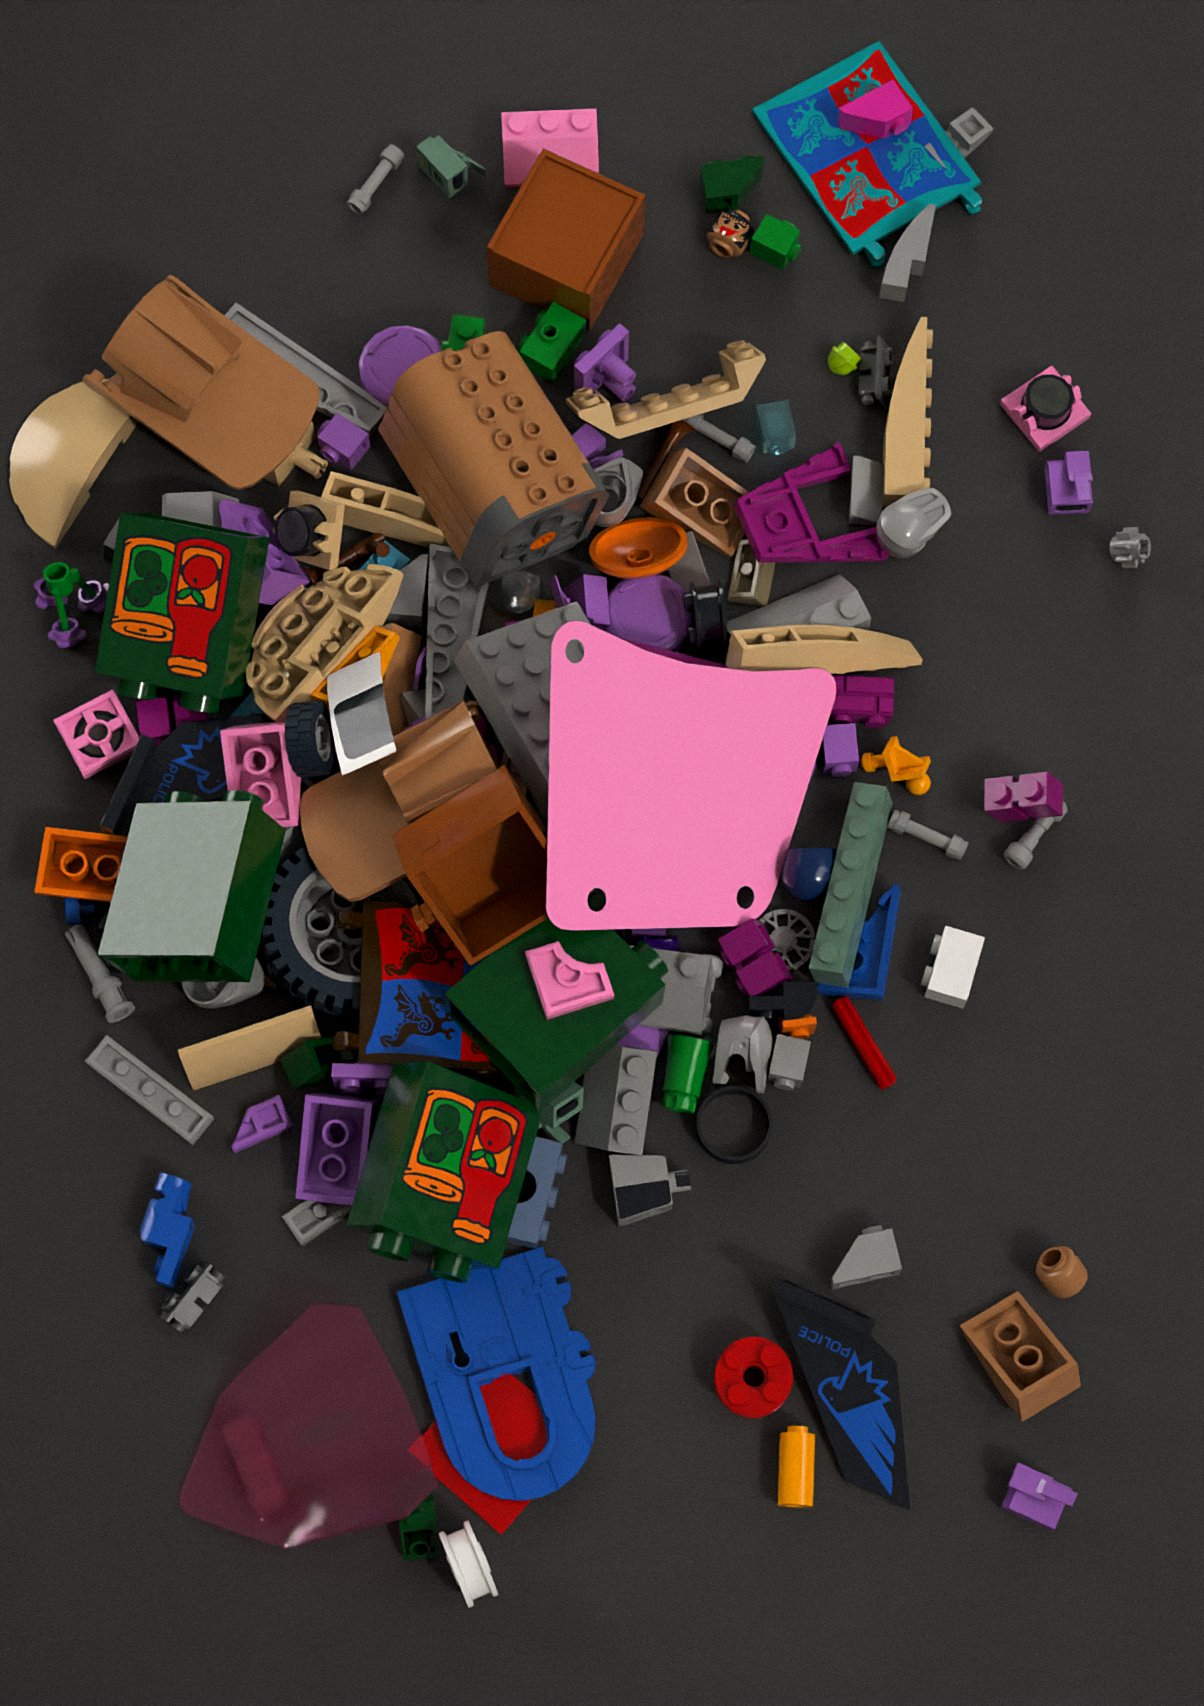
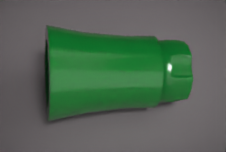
[662,1035,715,1114]

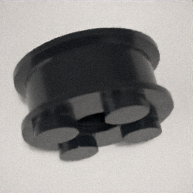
[683,580,727,655]

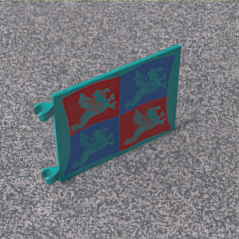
[752,41,982,268]

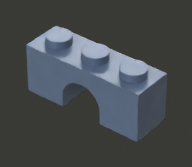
[507,1137,568,1249]

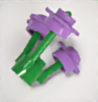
[34,562,109,648]

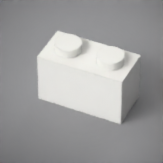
[921,926,985,1009]

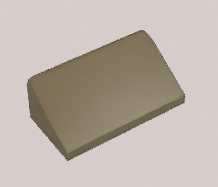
[727,539,775,607]

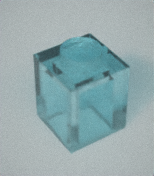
[755,400,796,455]

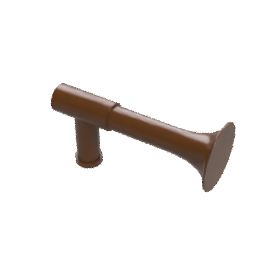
[636,420,696,503]
[300,533,390,588]

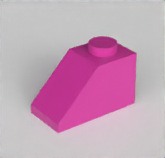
[837,80,913,139]

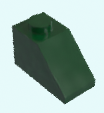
[281,1036,358,1090]

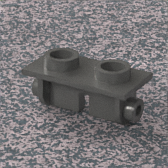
[858,336,894,408]
[159,1261,225,1334]

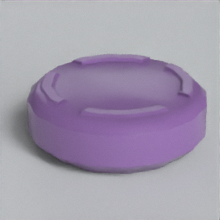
[359,325,442,406]
[604,574,693,652]

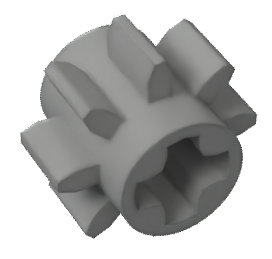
[1109,527,1151,568]

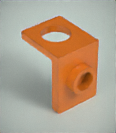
[777,1015,817,1039]

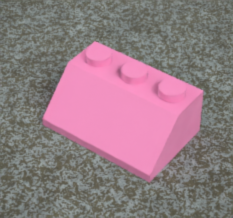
[501,109,599,188]

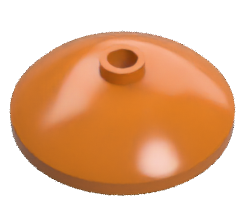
[589,517,688,579]

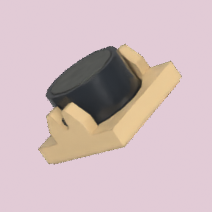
[272,491,345,570]

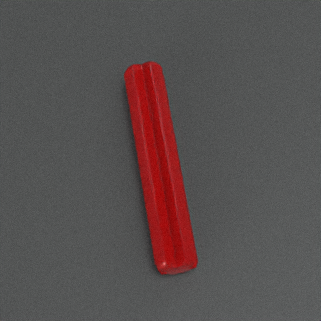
[832,996,897,1090]

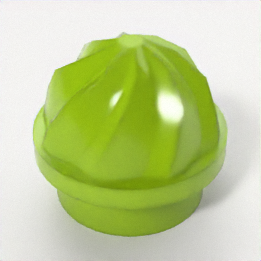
[828,341,861,375]

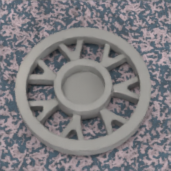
[759,909,815,971]

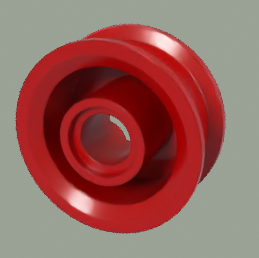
[714,1337,793,1418]

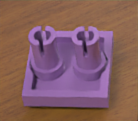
[574,323,636,402]
[331,1062,393,1098]

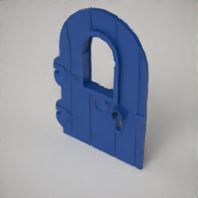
[397,1247,596,1501]

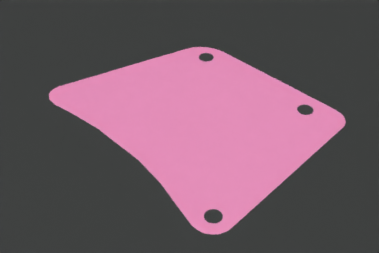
[546,621,836,930]

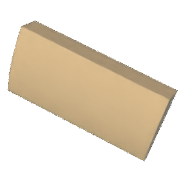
[178,1005,321,1090]

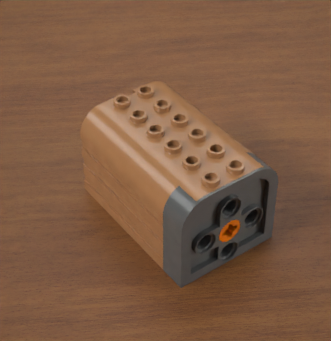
[378,331,609,588]

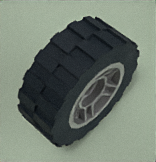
[285,701,335,778]

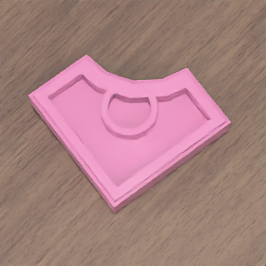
[525,941,615,1020]

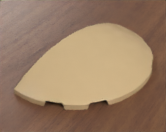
[9,379,139,549]
[246,564,403,722]

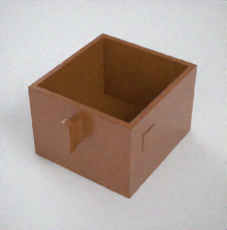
[487,148,646,332]
[392,765,549,966]

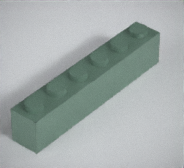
[809,782,893,988]

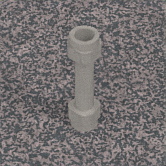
[346,144,404,215]
[683,414,756,463]
[887,809,969,861]

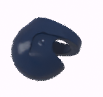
[781,848,837,902]

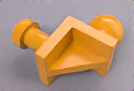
[861,736,931,795]

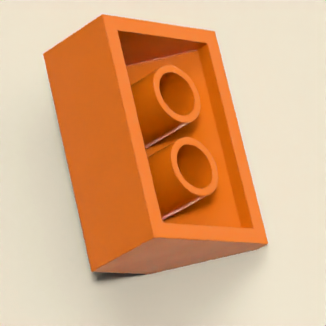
[34,827,128,903]

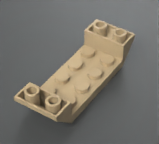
[565,340,766,439]

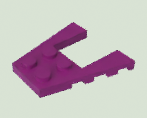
[733,442,889,563]

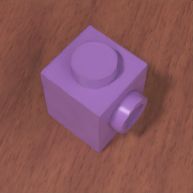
[317,413,370,471]

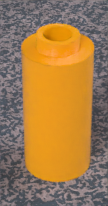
[777,1426,815,1508]

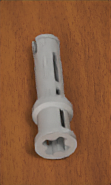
[65,924,135,1023]

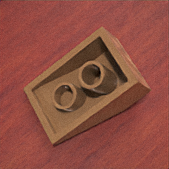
[640,448,749,557]
[959,1291,1081,1422]

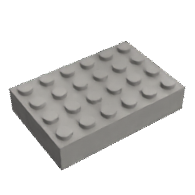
[454,601,591,823]

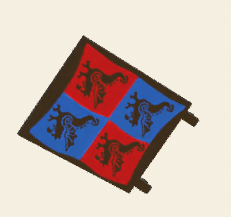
[333,900,502,1073]

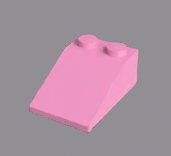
[220,721,301,827]

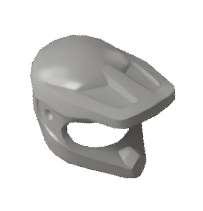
[594,457,643,527]
[876,488,951,558]
[182,958,264,1009]
[713,1015,772,1094]

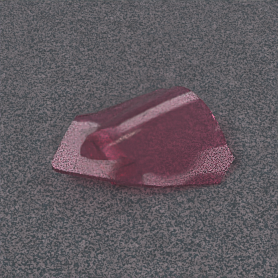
[179,1303,438,1549]

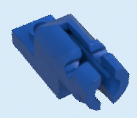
[140,1173,196,1290]

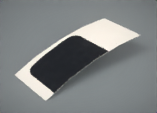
[327,652,397,776]

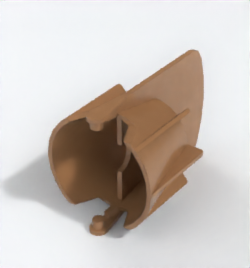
[82,275,319,490]
[299,700,500,902]

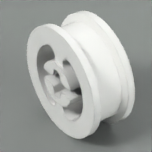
[439,1520,499,1608]

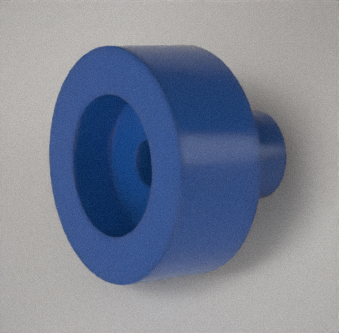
[65,898,96,925]

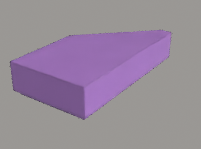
[231,1095,293,1153]

